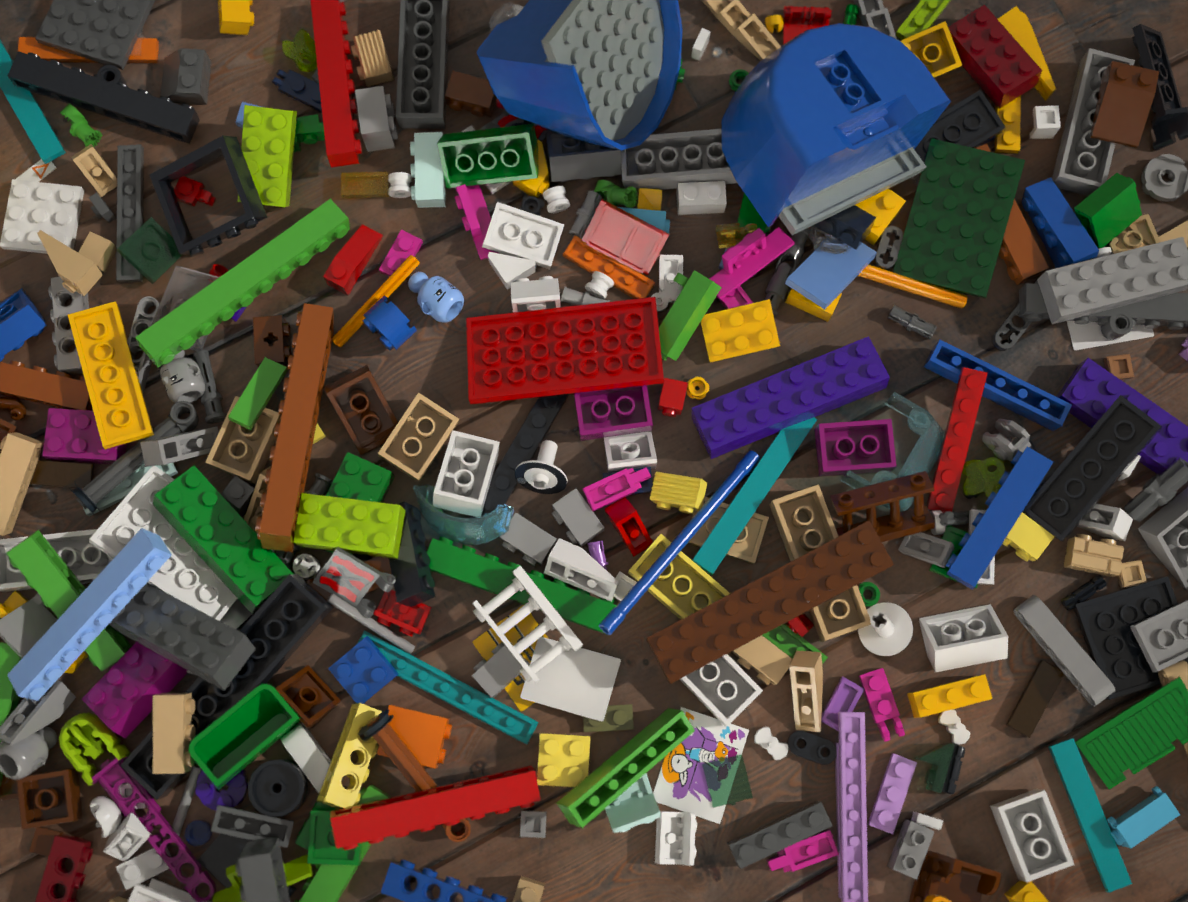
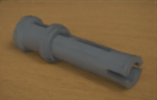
[193,350,227,424]

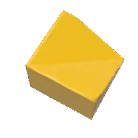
[637,188,662,211]

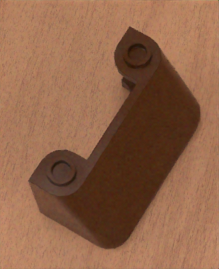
[909,851,1002,902]

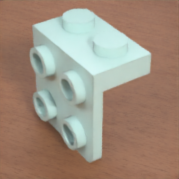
[605,773,661,833]

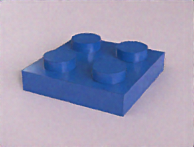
[328,636,399,704]

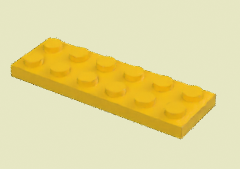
[68,301,154,449]

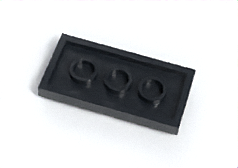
[914,90,1006,173]

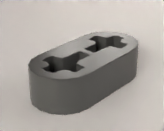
[874,226,904,270]

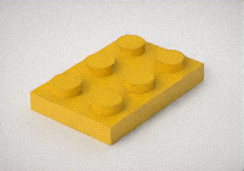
[701,299,781,363]

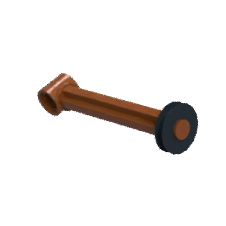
[359,709,471,842]

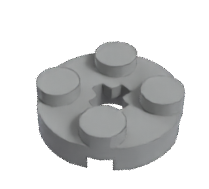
[1141,154,1188,202]

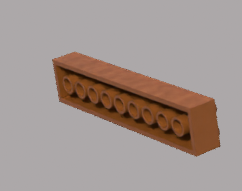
[255,303,335,552]

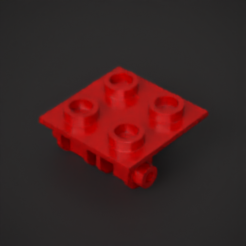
[783,6,832,45]

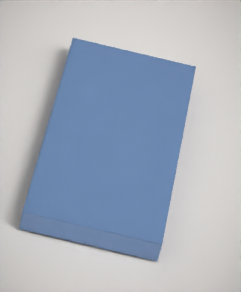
[785,235,877,310]

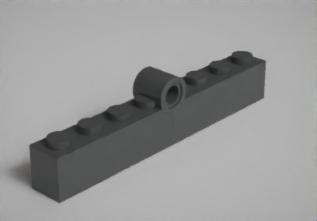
[1019,283,1188,340]

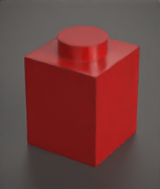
[658,378,688,417]

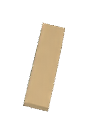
[702,0,781,61]

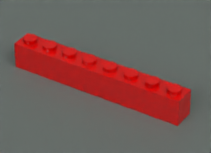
[310,0,362,168]
[330,765,541,850]

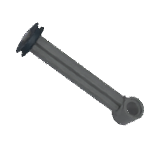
[69,401,199,516]

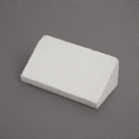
[103,812,150,862]

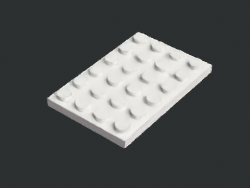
[89,466,275,621]

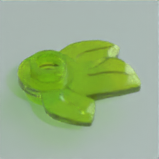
[282,28,317,72]
[962,457,1005,498]

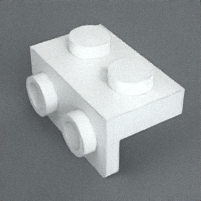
[655,811,697,866]

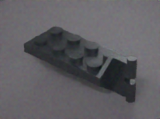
[1132,24,1188,151]

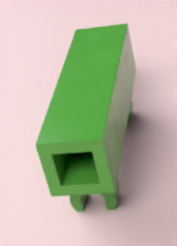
[659,270,722,361]

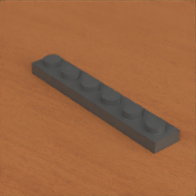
[116,145,144,283]

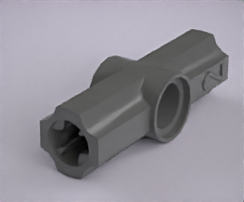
[1124,458,1188,523]

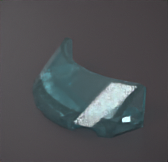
[413,484,513,545]

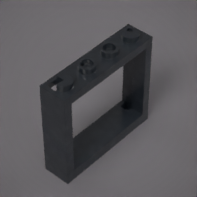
[150,135,267,257]

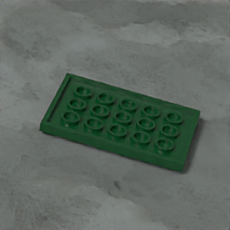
[893,138,1025,299]

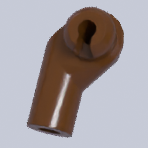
[0,397,26,421]

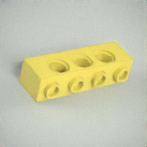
[317,703,382,809]

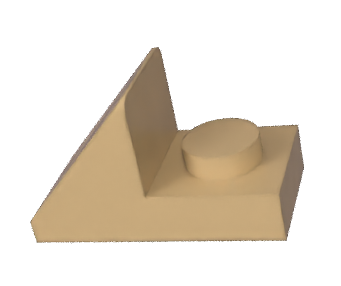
[71,144,117,197]

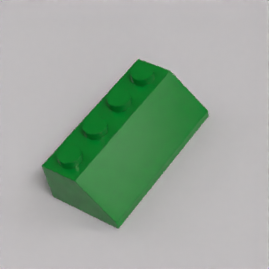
[437,124,538,188]

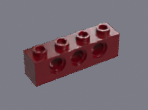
[35,834,93,902]

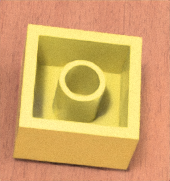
[537,733,590,787]

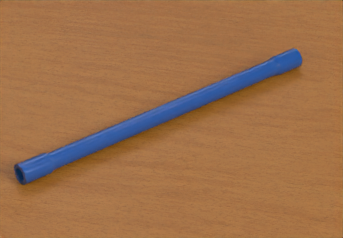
[599,450,760,635]

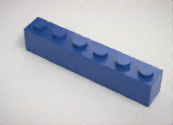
[923,340,1072,431]
[946,447,1053,590]

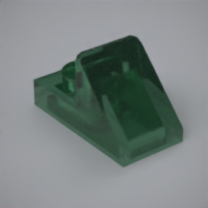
[914,743,955,794]

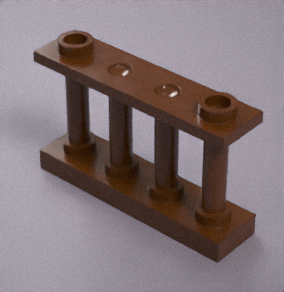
[830,471,935,542]

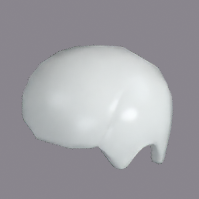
[90,796,122,838]

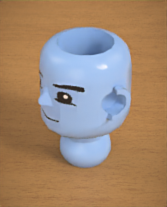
[408,272,464,323]

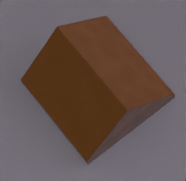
[275,665,341,728]

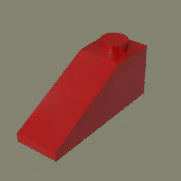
[323,224,383,295]

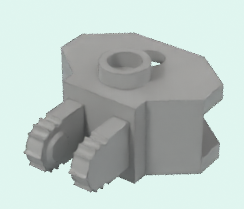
[982,419,1031,465]

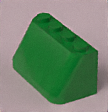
[189,684,300,790]

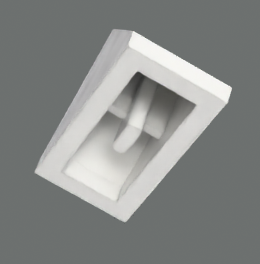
[488,252,536,290]

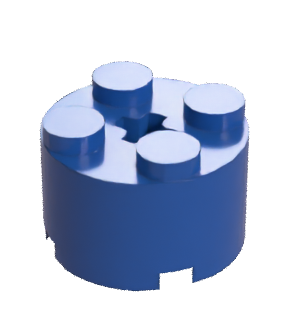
[363,296,417,351]

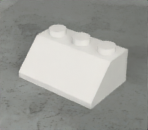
[919,604,1008,673]

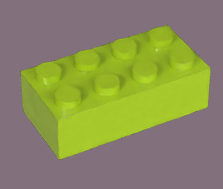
[237,105,297,207]
[293,493,405,559]

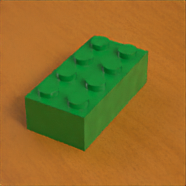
[324,452,395,557]

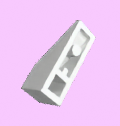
[544,538,619,602]

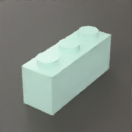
[410,132,446,208]

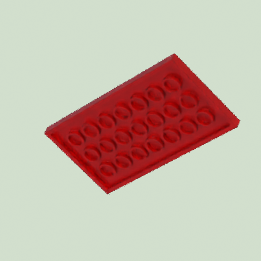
[466,297,664,404]

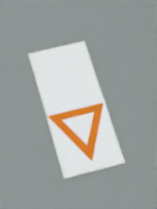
[15,159,56,182]

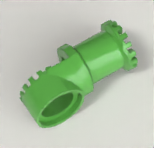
[60,104,102,147]
[594,180,638,208]

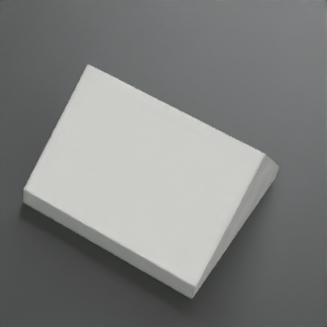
[604,431,657,472]

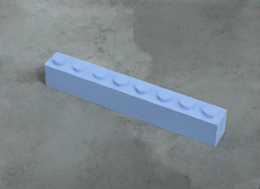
[7,528,172,701]

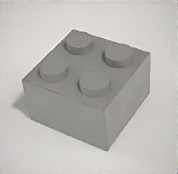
[355,86,398,152]

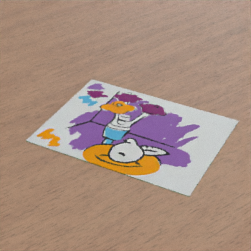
[653,707,749,824]

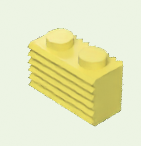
[650,472,707,514]

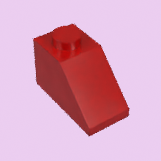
[604,497,653,557]

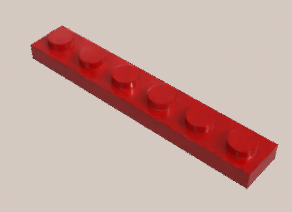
[927,367,988,513]

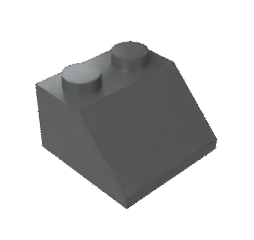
[160,48,211,105]

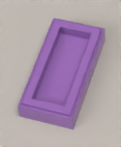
[822,676,864,732]

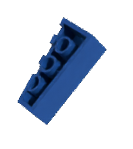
[1021,177,1099,268]

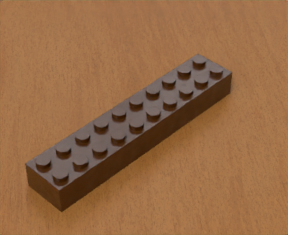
[646,520,894,684]

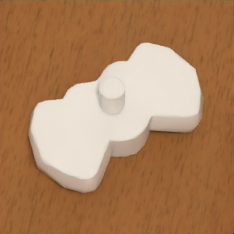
[938,709,970,745]
[754,726,789,760]

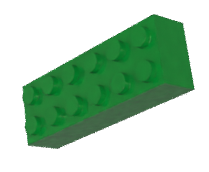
[152,466,293,614]

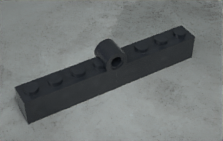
[7,51,200,144]

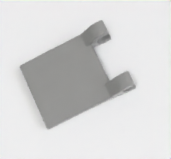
[0,593,57,659]

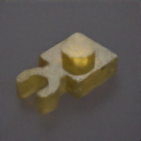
[716,223,757,248]

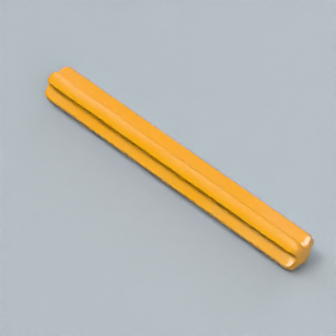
[332,255,420,347]
[858,264,968,308]

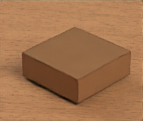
[1104,354,1134,380]

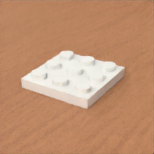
[0,179,84,254]

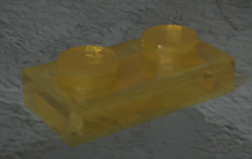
[341,172,389,198]

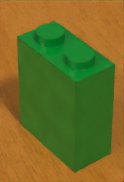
[1074,173,1142,249]

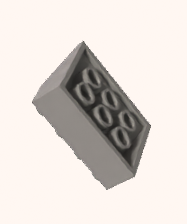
[1138,487,1188,590]

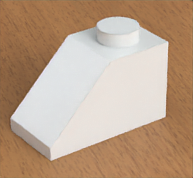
[1077,504,1133,541]

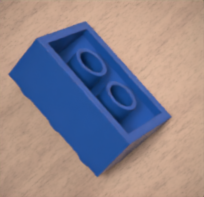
[0,288,47,362]

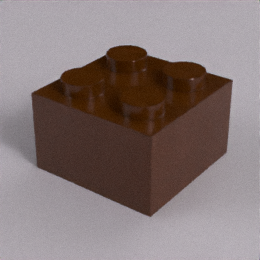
[17,768,83,830]

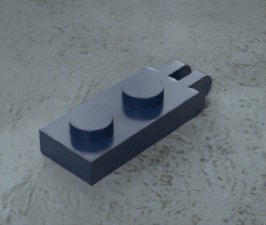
[272,70,322,113]

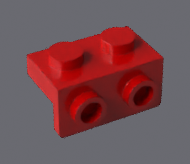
[373,590,432,637]

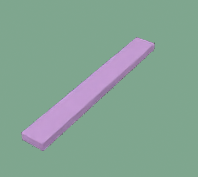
[838,712,868,902]

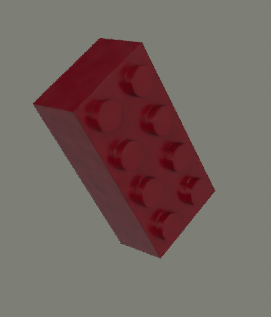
[948,4,1042,109]

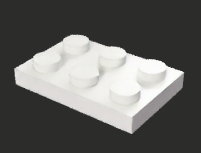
[483,202,564,270]

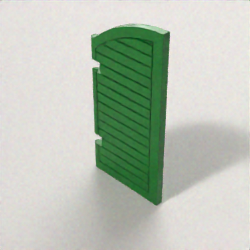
[1075,676,1188,790]

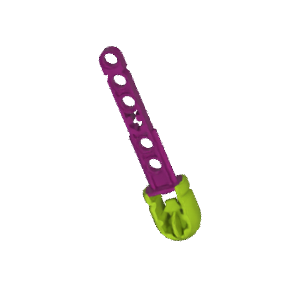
[59,713,216,902]

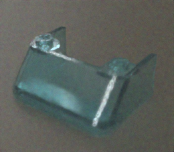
[840,392,945,512]

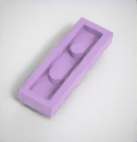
[867,753,917,834]

